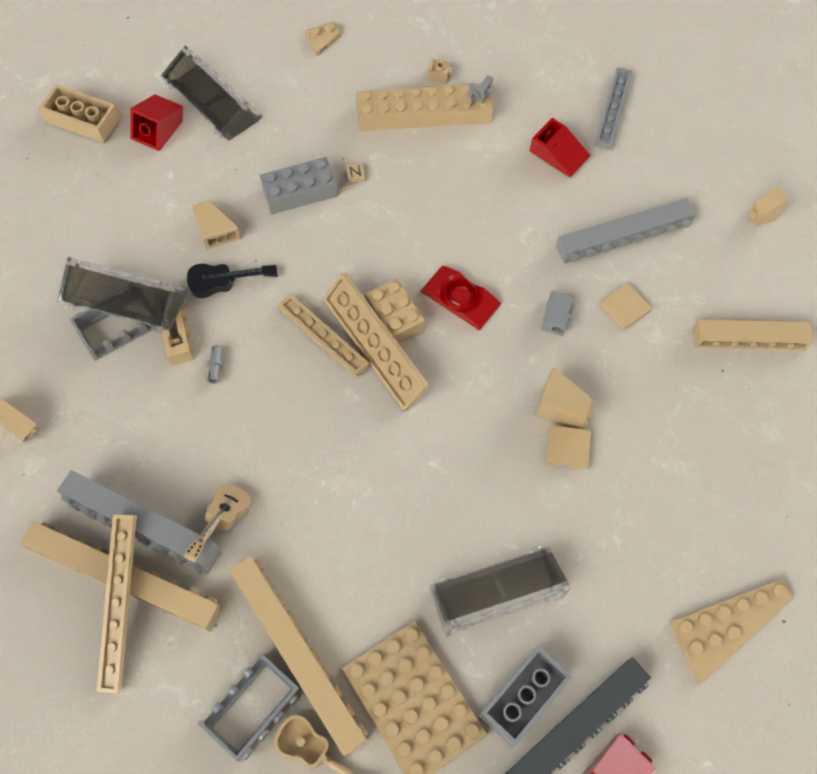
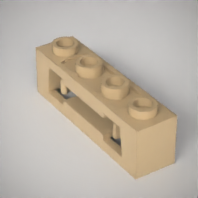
[153,288,195,366]

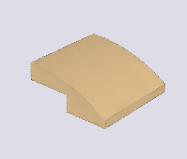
[546,426,592,469]

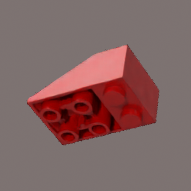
[529,118,590,178]

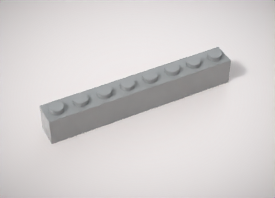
[556,198,697,263]

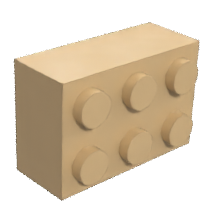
[365,278,425,344]

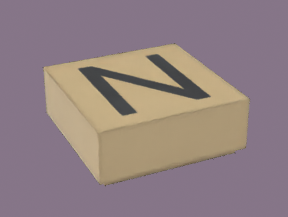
[345,163,366,183]

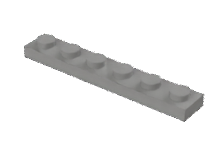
[594,67,632,149]

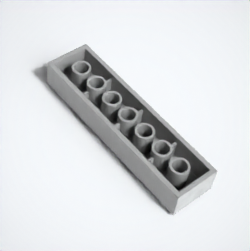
[57,470,221,574]

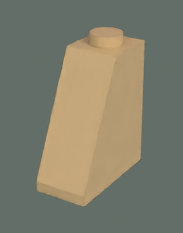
[192,201,241,249]
[0,398,37,442]

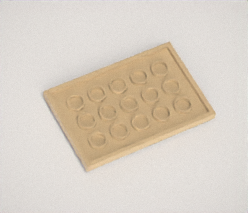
[342,621,487,774]

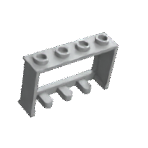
[70,283,160,361]
[198,652,301,762]

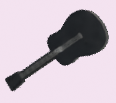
[187,264,278,298]

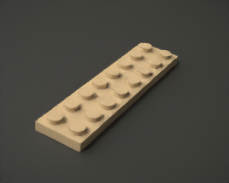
[323,273,430,411]

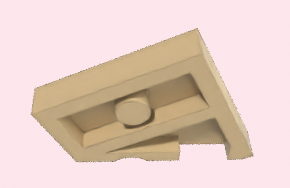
[305,21,340,56]

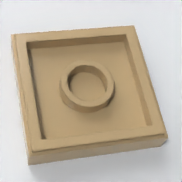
[600,283,652,330]

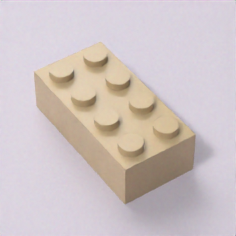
[38,84,120,143]

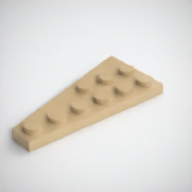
[669,578,793,685]

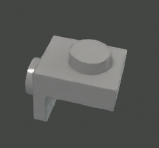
[468,75,494,103]

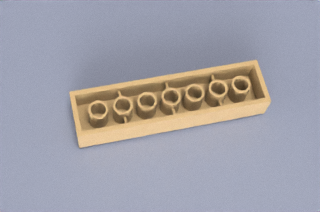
[356,83,493,131]

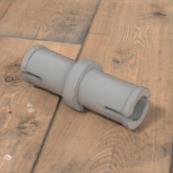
[206,345,224,384]

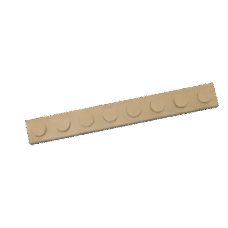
[96,514,137,694]

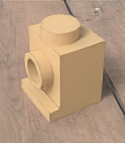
[428,57,453,84]

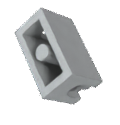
[541,291,575,336]

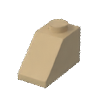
[749,186,788,226]

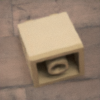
[536,367,594,429]

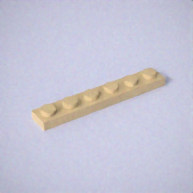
[277,294,369,378]

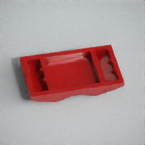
[421,265,501,331]

